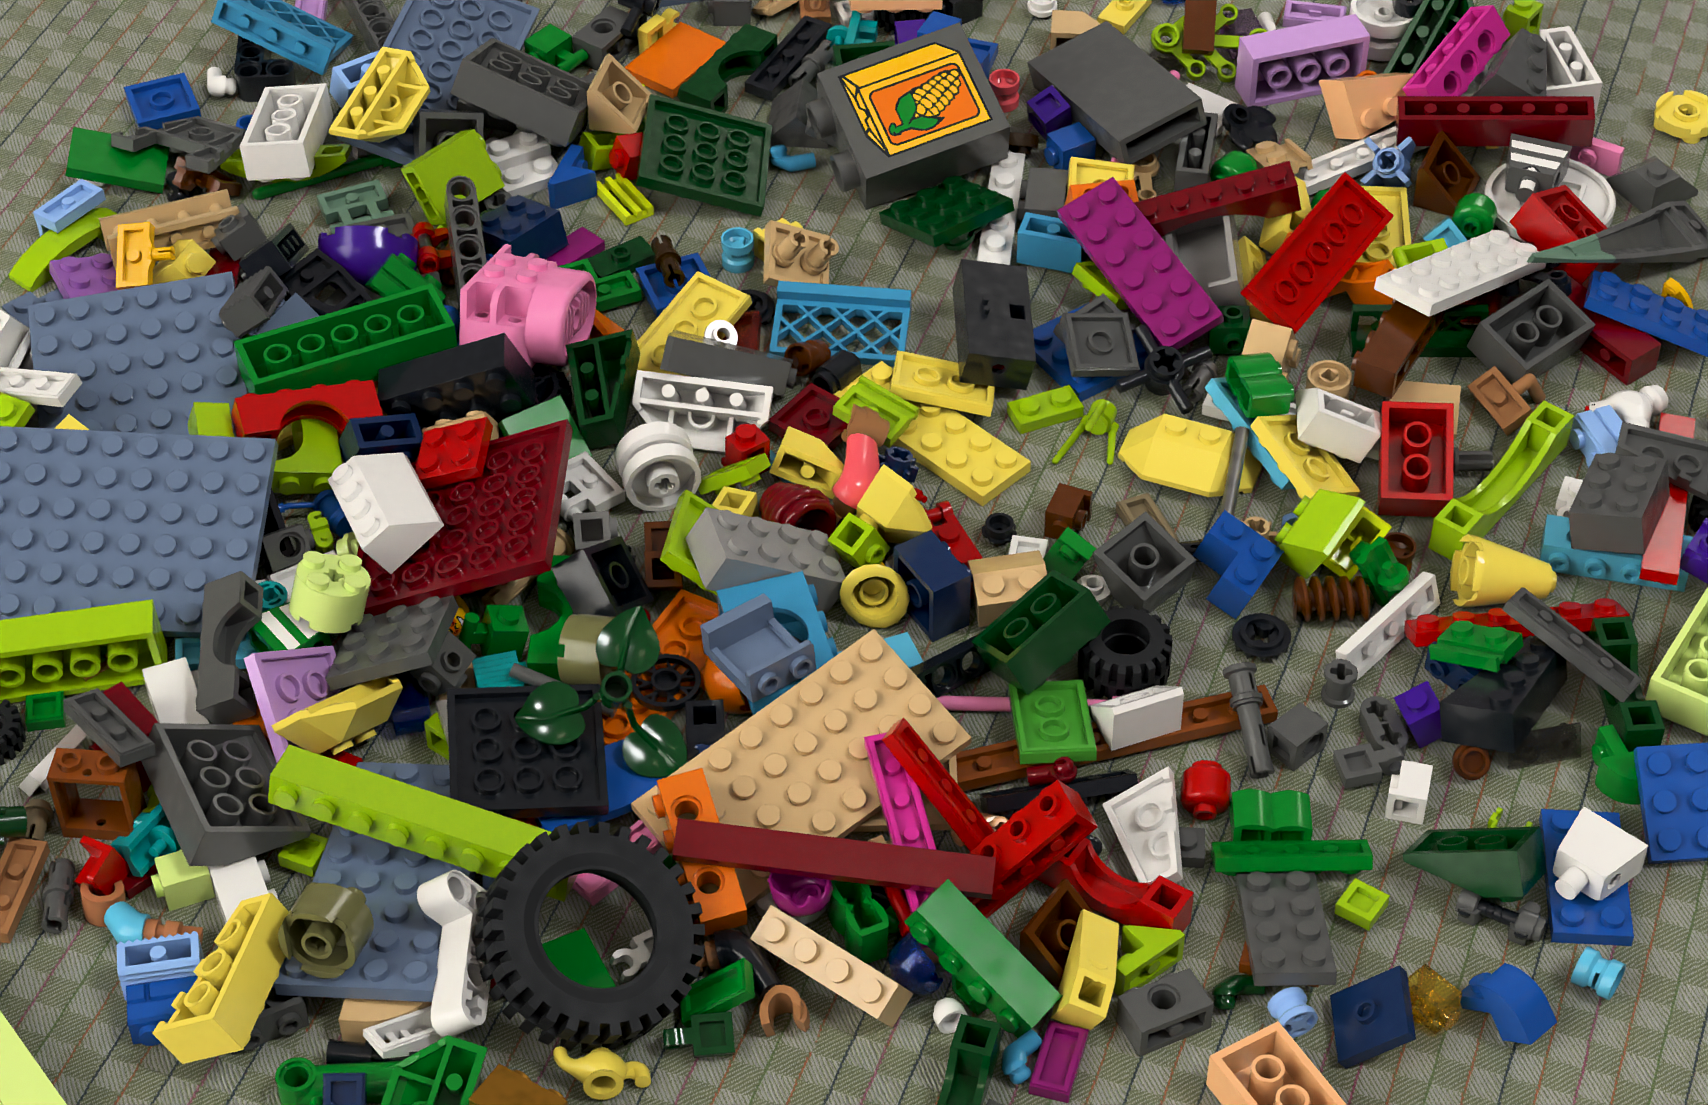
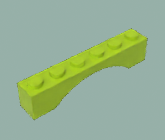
[1428,400,1574,561]

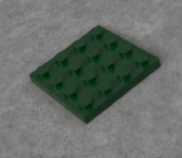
[636,94,772,217]

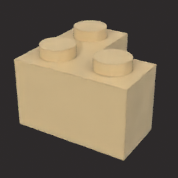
[1242,319,1301,381]

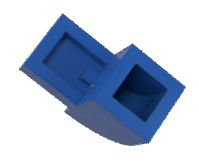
[1457,963,1557,1045]

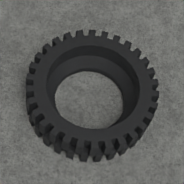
[475,821,705,1053]

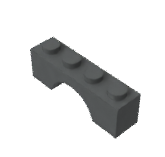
[196,571,263,724]

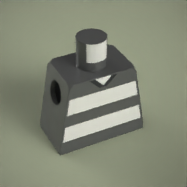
[1505,133,1572,203]

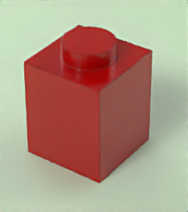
[609,132,643,180]

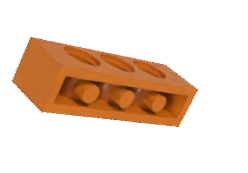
[652,768,747,936]

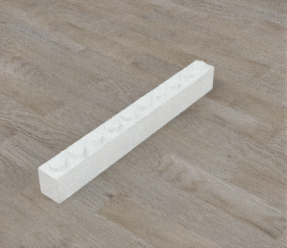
[142,657,278,924]

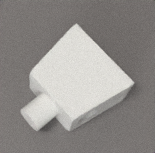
[1553,807,1648,901]

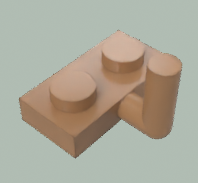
[1467,366,1546,436]

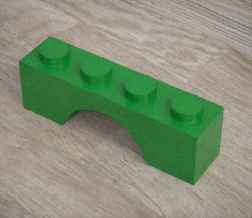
[527,555,573,686]

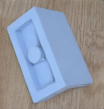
[33,179,106,237]

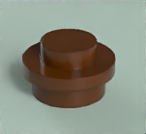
[1452,745,1491,780]

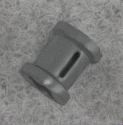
[1321,659,1358,709]

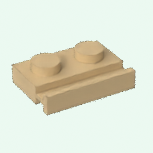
[1246,138,1313,174]

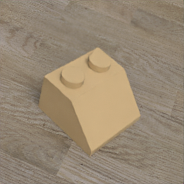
[968,550,1047,627]

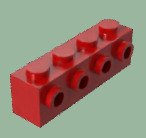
[966,779,1098,918]

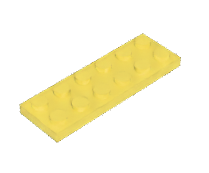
[833,361,1031,507]

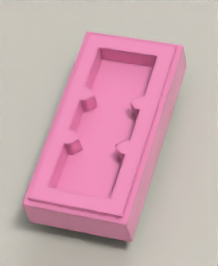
[1570,137,1625,176]

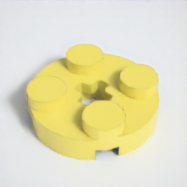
[1654,90,1708,144]

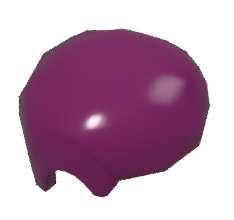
[767,872,833,917]

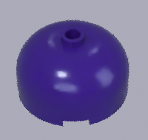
[318,225,418,290]

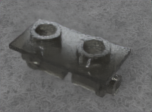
[1502,722,1581,770]

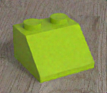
[1274,489,1366,579]

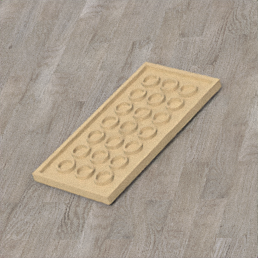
[631,629,972,909]

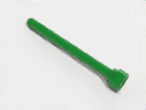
[252,154,403,200]

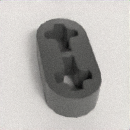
[1358,696,1408,756]

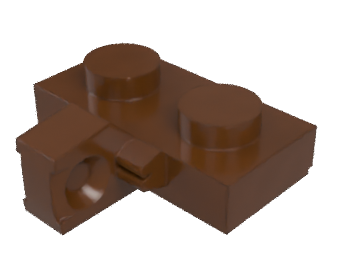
[172,156,242,196]

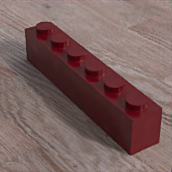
[1396,96,1595,147]

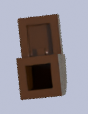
[644,521,683,592]

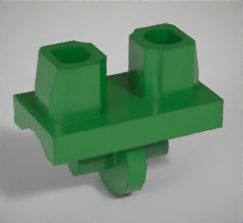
[1349,536,1410,607]

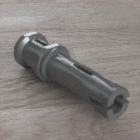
[1223,662,1275,779]

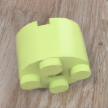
[289,551,371,633]

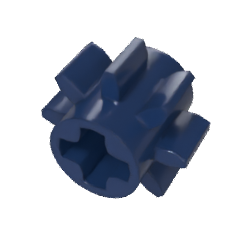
[879,446,919,483]

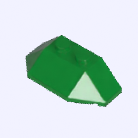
[381,1035,488,1105]

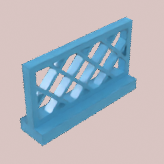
[211,0,354,75]
[769,281,912,366]

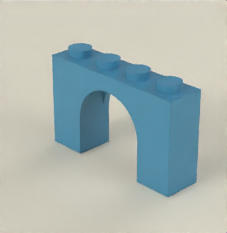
[716,571,838,715]

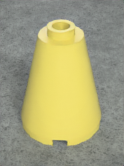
[1450,534,1557,608]

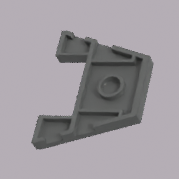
[111,116,246,174]

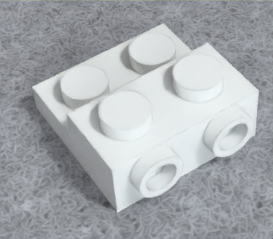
[485,129,559,197]

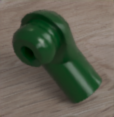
[1211,975,1265,1010]

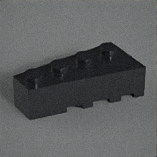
[1439,635,1567,753]

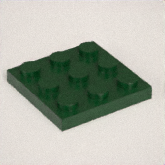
[879,176,1015,248]

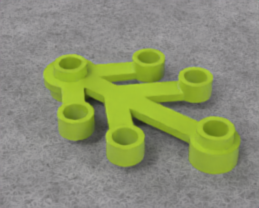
[1151,4,1267,83]

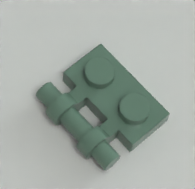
[316,179,394,234]

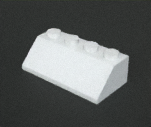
[327,452,444,574]

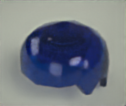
[888,932,943,996]

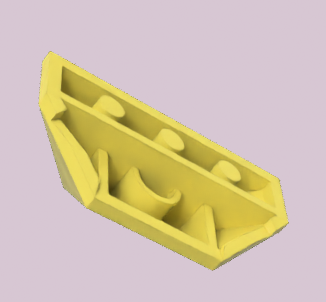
[329,47,431,143]
[1118,414,1262,497]
[856,464,932,544]
[271,675,403,756]

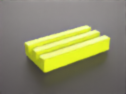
[596,173,654,226]

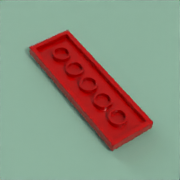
[1240,172,1394,335]

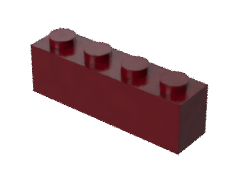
[1567,274,1661,386]

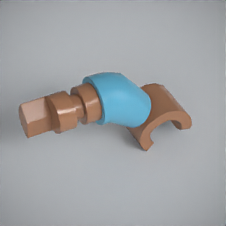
[80,880,203,945]

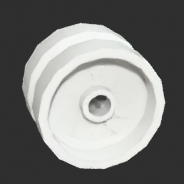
[1349,0,1413,61]
[615,421,701,512]

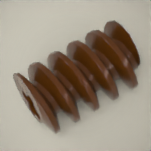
[1292,576,1370,622]

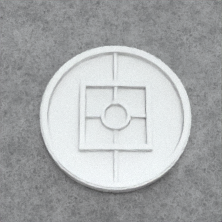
[1484,159,1616,242]

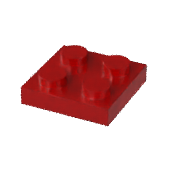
[415,417,493,490]

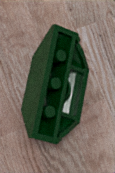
[1383,0,1475,74]

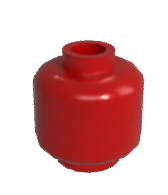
[1180,760,1231,820]

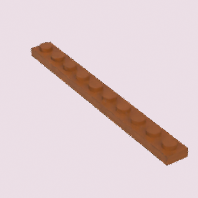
[956,684,1278,791]

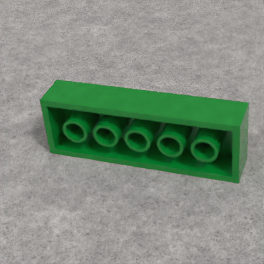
[233,283,457,395]

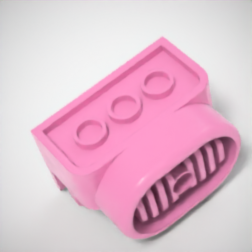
[459,244,597,369]

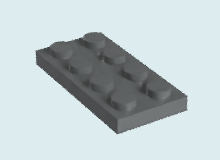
[1236,871,1337,986]

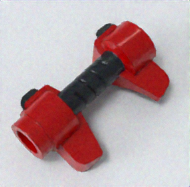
[410,221,453,274]

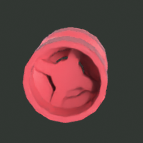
[989,69,1020,113]

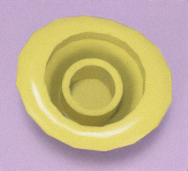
[839,564,910,628]

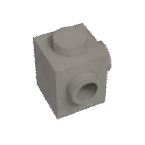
[573,511,618,550]

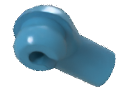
[769,145,816,172]
[1002,1030,1042,1085]

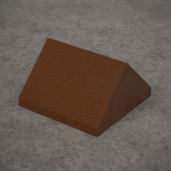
[1413,131,1481,216]
[1019,879,1093,988]

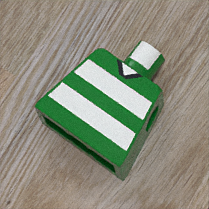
[248,602,332,652]

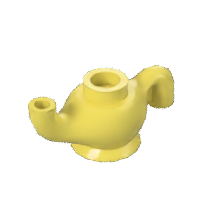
[553,1046,651,1100]

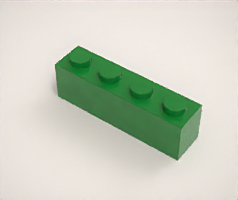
[904,879,1062,1038]

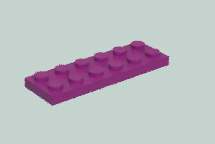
[1057,177,1224,350]

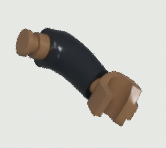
[695,929,810,1037]

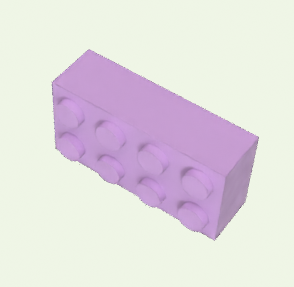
[1235,14,1370,107]

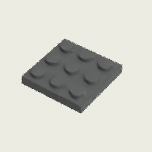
[325,595,459,691]

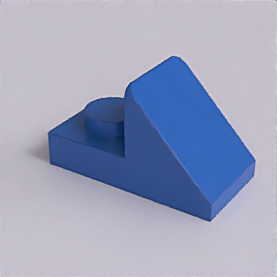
[548,144,597,209]

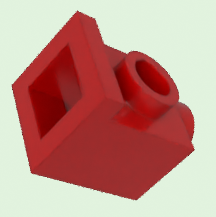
[721,424,770,474]

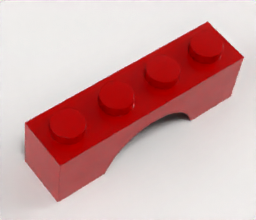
[231,380,383,441]
[1036,838,1194,932]

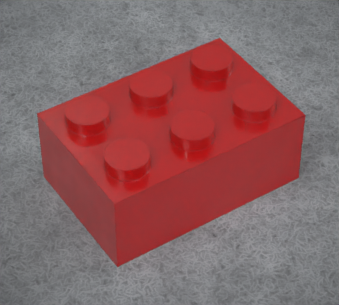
[1378,401,1454,517]

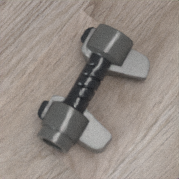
[1455,888,1548,946]

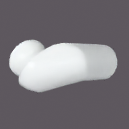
[207,67,236,97]

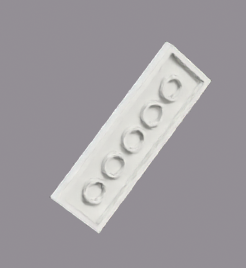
[1374,230,1546,317]

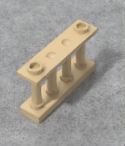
[99,189,240,271]

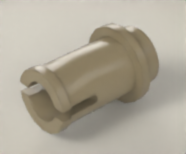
[19,799,54,841]

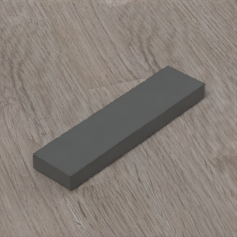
[1502,587,1642,702]

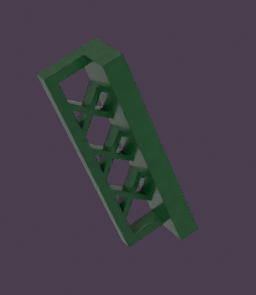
[1348,304,1489,357]

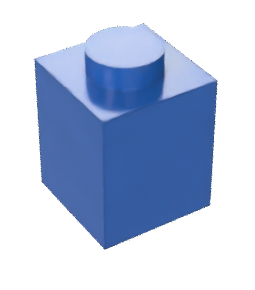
[1044,122,1096,170]

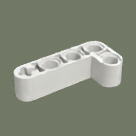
[417,870,491,1037]

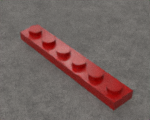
[1404,598,1630,647]

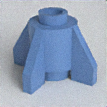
[1361,136,1416,188]

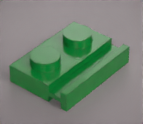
[1429,621,1523,672]

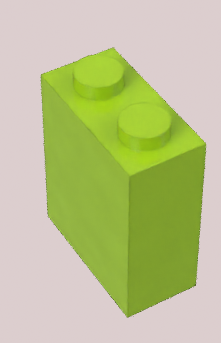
[400,129,505,225]

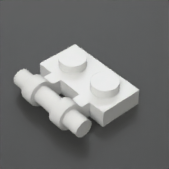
[560,451,625,523]

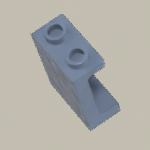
[700,593,816,703]

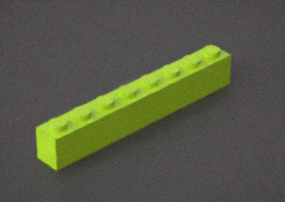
[268,744,578,902]

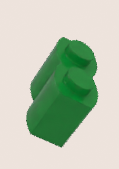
[1225,352,1295,418]
[1229,788,1313,841]
[828,880,889,964]

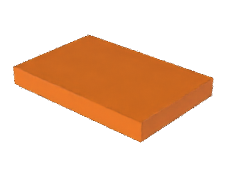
[624,21,726,98]

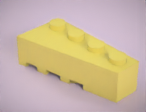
[152,893,289,1064]

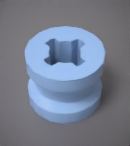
[1267,987,1318,1038]

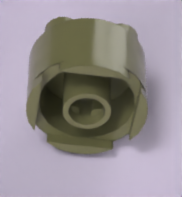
[557,614,625,686]
[278,882,374,979]

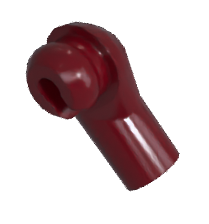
[1027,757,1078,786]

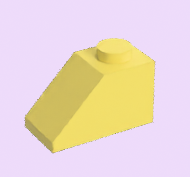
[153,239,216,284]
[769,426,844,499]

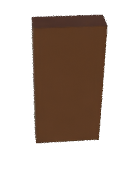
[1182,0,1217,55]

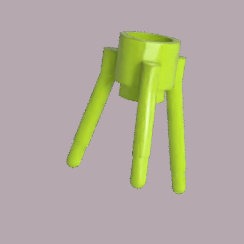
[1052,399,1119,465]

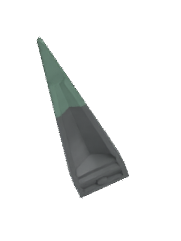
[1527,201,1708,263]

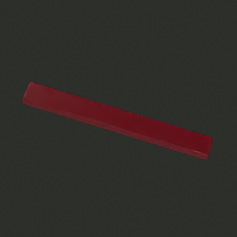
[672,818,996,900]

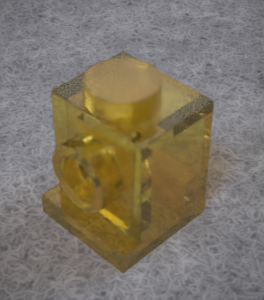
[1408,964,1462,1035]

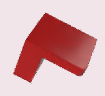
[74,835,130,896]

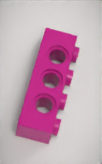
[1402,5,1511,96]

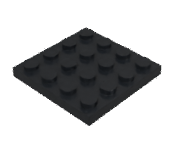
[447,684,609,818]

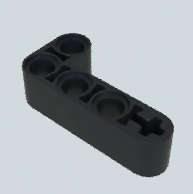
[234,35,296,102]

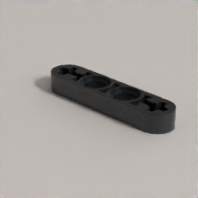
[910,633,991,698]

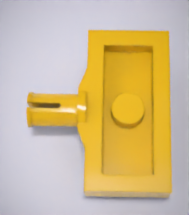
[116,222,175,290]

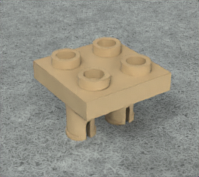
[763,220,839,287]

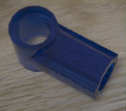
[392,671,431,736]

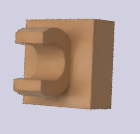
[799,0,831,24]

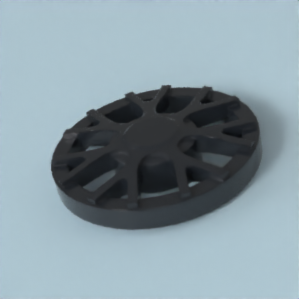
[631,654,701,712]

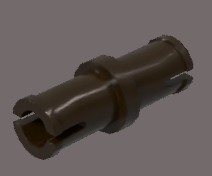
[651,235,685,288]

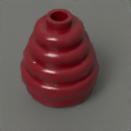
[759,482,837,538]

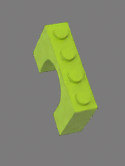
[187,402,342,495]

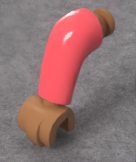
[832,404,890,522]

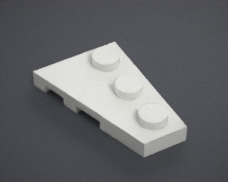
[1102,766,1183,883]

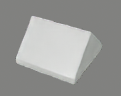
[1088,685,1184,751]

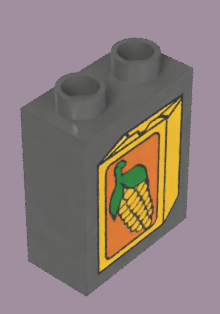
[806,22,1010,210]

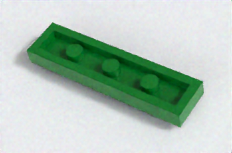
[1211,839,1373,876]

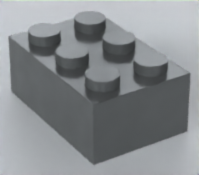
[1467,278,1596,385]
[1568,453,1670,555]

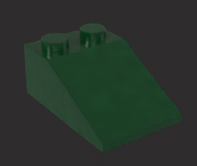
[1403,826,1547,902]

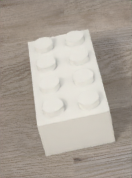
[240,83,333,182]

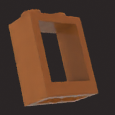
[46,748,147,840]

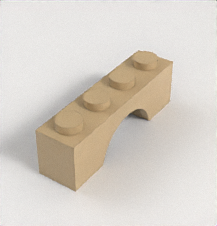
[750,905,914,1028]

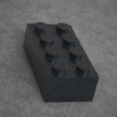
[377,333,535,435]

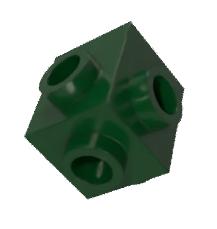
[1208,305,1252,354]

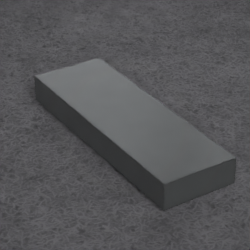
[63,688,156,768]

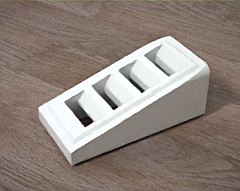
[363,1006,456,1059]

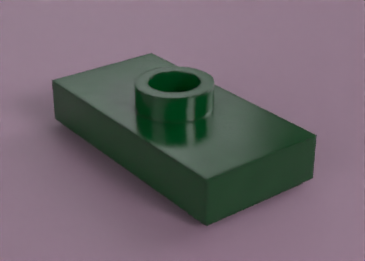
[588,235,655,278]

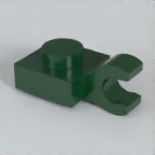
[663,1012,735,1058]

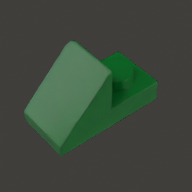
[1043,527,1097,580]

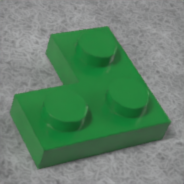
[558,258,642,312]

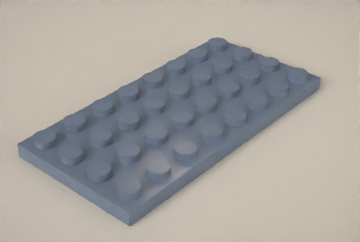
[337,0,540,165]
[274,762,476,1002]

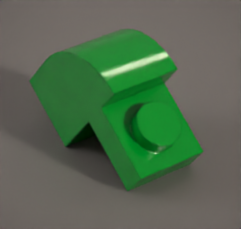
[1591,724,1640,805]

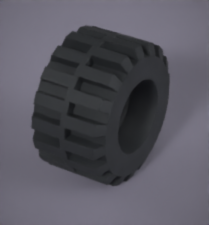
[1077,605,1173,700]

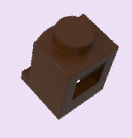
[1044,483,1093,540]

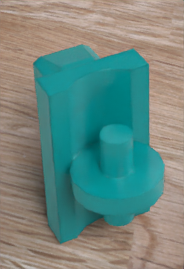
[826,11,878,47]
[111,803,181,877]

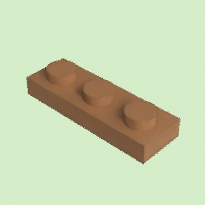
[0,837,50,944]

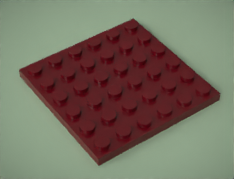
[357,419,573,616]

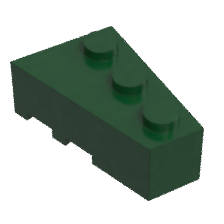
[566,329,641,450]

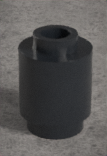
[812,350,862,394]

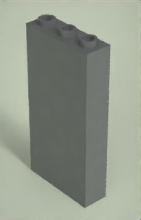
[1027,21,1207,164]

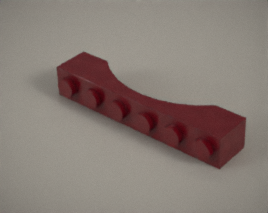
[1134,161,1301,237]

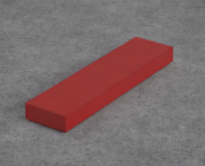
[882,717,995,852]

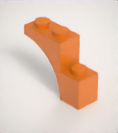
[1284,231,1395,305]

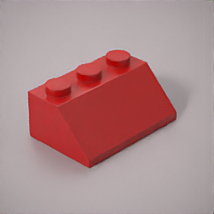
[1510,185,1621,288]

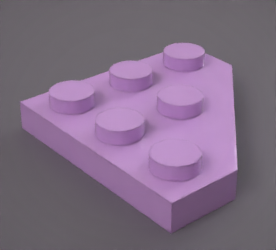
[243,646,341,763]

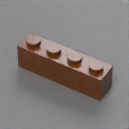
[1351,299,1446,399]

